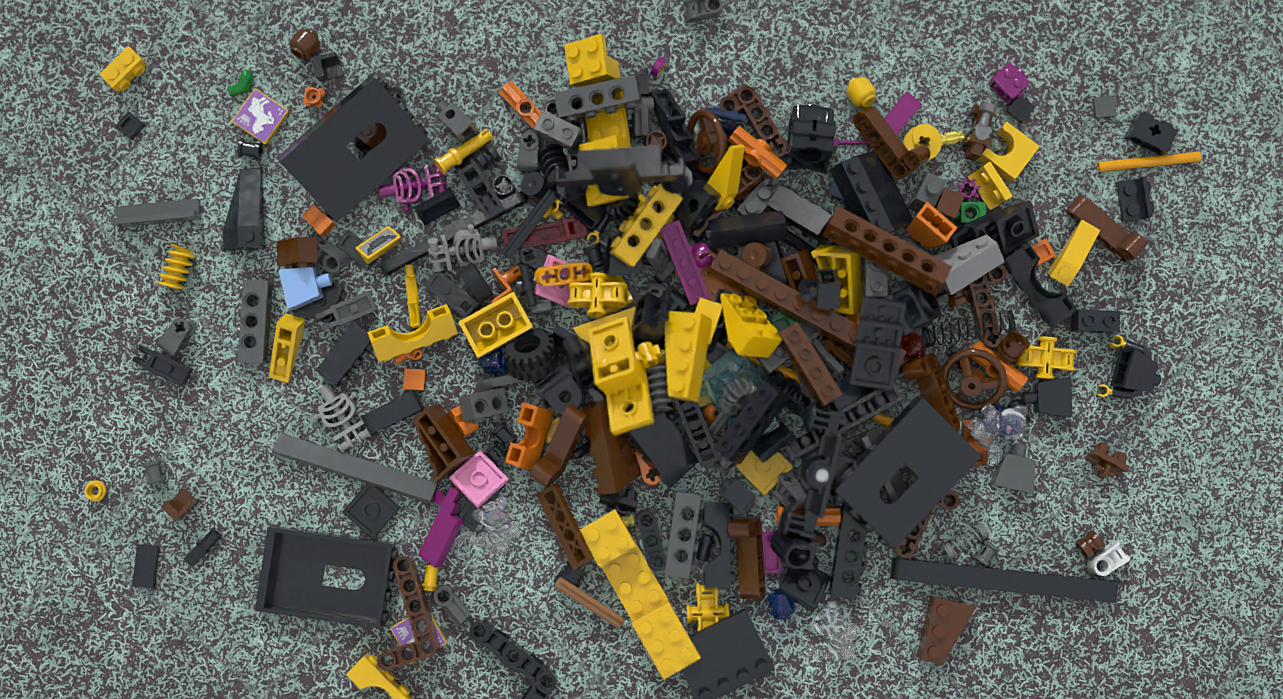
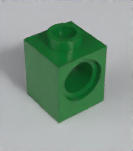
[954,202,986,225]

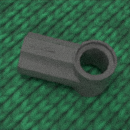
[628,96,654,137]
[434,585,471,626]

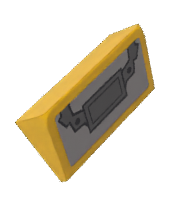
[355,226,401,265]

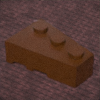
[413,404,476,482]

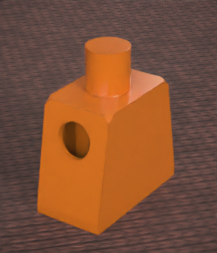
[906,202,957,249]

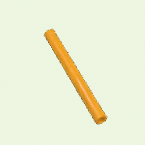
[1097,152,1202,172]

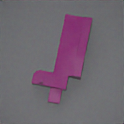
[418,486,464,567]

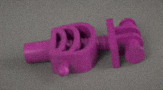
[379,164,448,212]

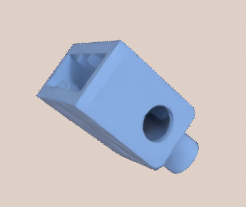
[278,267,332,310]

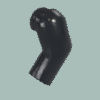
[570,441,590,460]

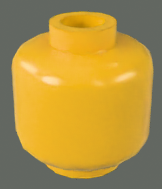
[846,77,877,108]

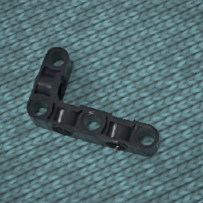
[563,334,666,390]
[469,620,557,699]

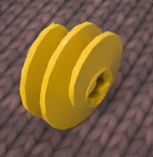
[903,124,942,162]

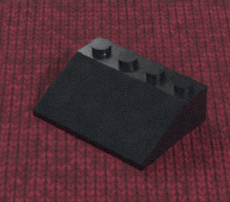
[829,151,913,233]
[681,608,775,699]

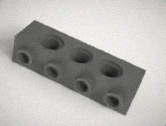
[554,75,643,123]
[235,279,273,365]
[664,491,704,579]

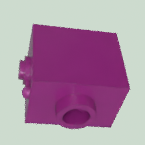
[989,62,1030,104]

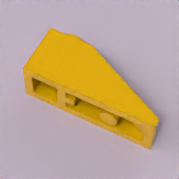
[707,144,745,211]
[1047,219,1100,286]
[269,313,305,383]

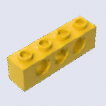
[610,184,683,267]

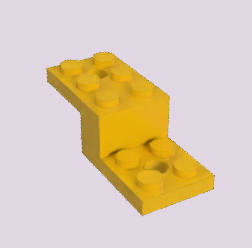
[588,316,654,435]

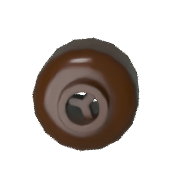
[289,29,321,60]

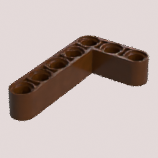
[377,556,440,671]

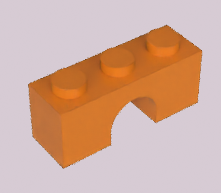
[505,402,554,470]

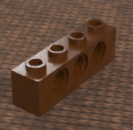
[779,322,842,409]

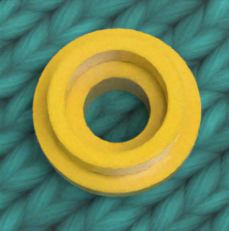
[84,480,106,501]

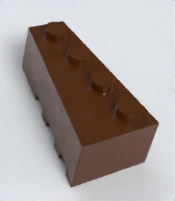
[581,399,641,495]

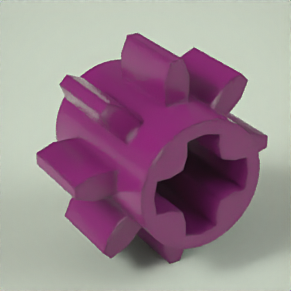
[956,178,981,202]

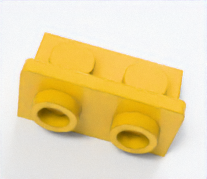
[99,46,147,93]
[968,162,1013,210]

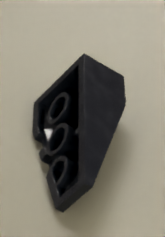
[223,167,265,251]

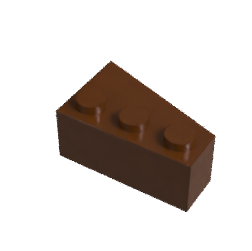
[917,595,976,665]

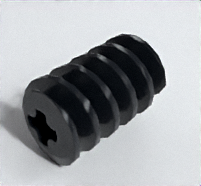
[539,144,570,191]

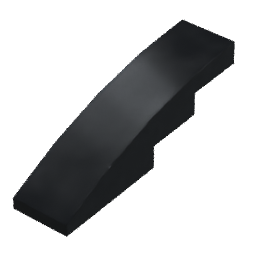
[650,89,701,166]
[454,154,506,221]

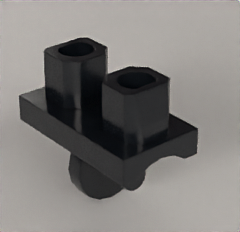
[599,489,638,516]

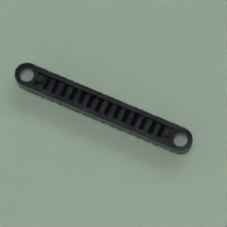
[379,191,530,276]

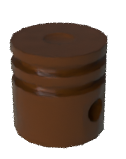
[742,243,773,268]
[994,330,1030,365]

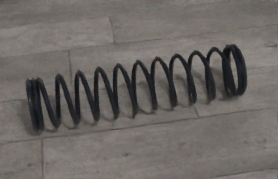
[921,310,1016,348]

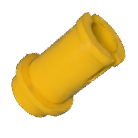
[422,565,439,591]

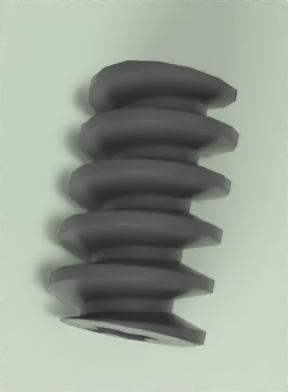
[646,366,674,412]

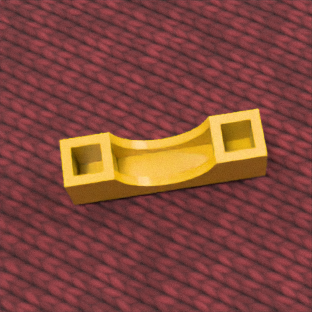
[368,304,458,362]
[346,653,413,699]

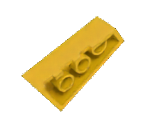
[664,311,712,402]

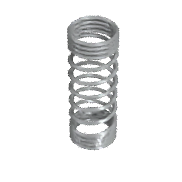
[942,523,989,559]

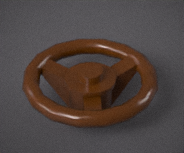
[687,109,728,175]
[942,348,1008,411]

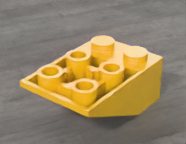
[720,293,782,358]

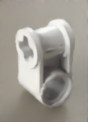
[1087,540,1130,576]

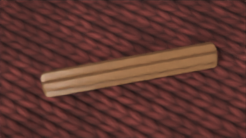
[555,578,624,628]

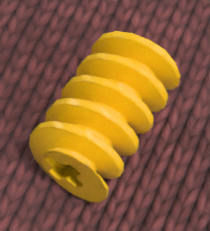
[156,244,195,290]

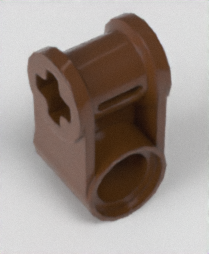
[734,164,763,201]

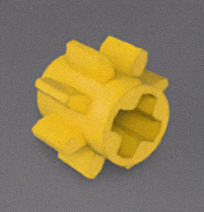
[635,342,662,368]

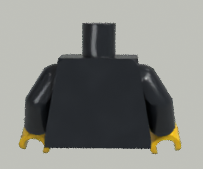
[552,192,611,245]
[1096,335,1161,399]

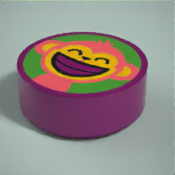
[650,57,668,79]

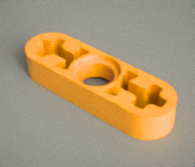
[534,262,593,286]

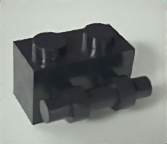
[798,269,840,311]
[631,290,672,343]

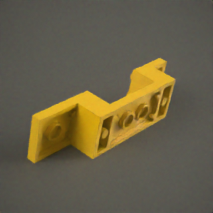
[564,34,631,207]
[580,509,701,679]

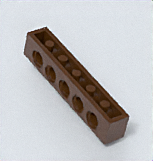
[823,206,953,296]

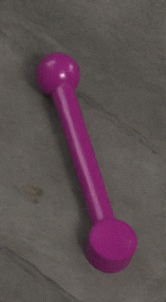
[834,138,870,147]

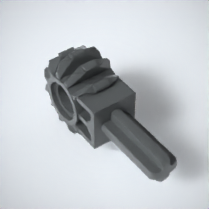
[709,376,758,435]

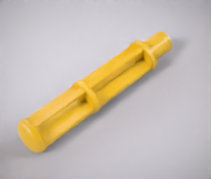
[404,265,422,329]

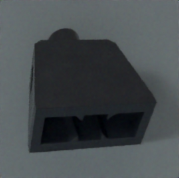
[603,235,652,275]
[1021,377,1072,417]

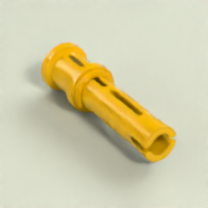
[434,129,493,175]

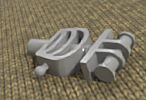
[427,224,498,272]
[313,383,372,453]

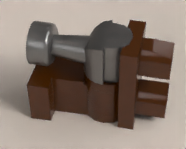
[962,102,997,161]

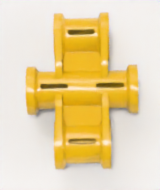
[567,272,628,318]
[1015,336,1077,380]
[686,583,729,631]

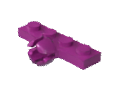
[660,220,713,305]

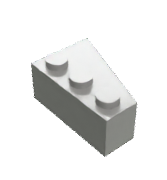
[934,235,1005,295]

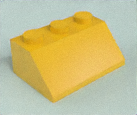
[459,292,533,358]

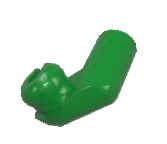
[227,70,254,96]

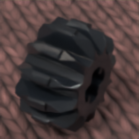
[604,194,641,222]

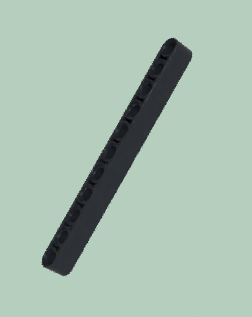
[890,557,1118,603]

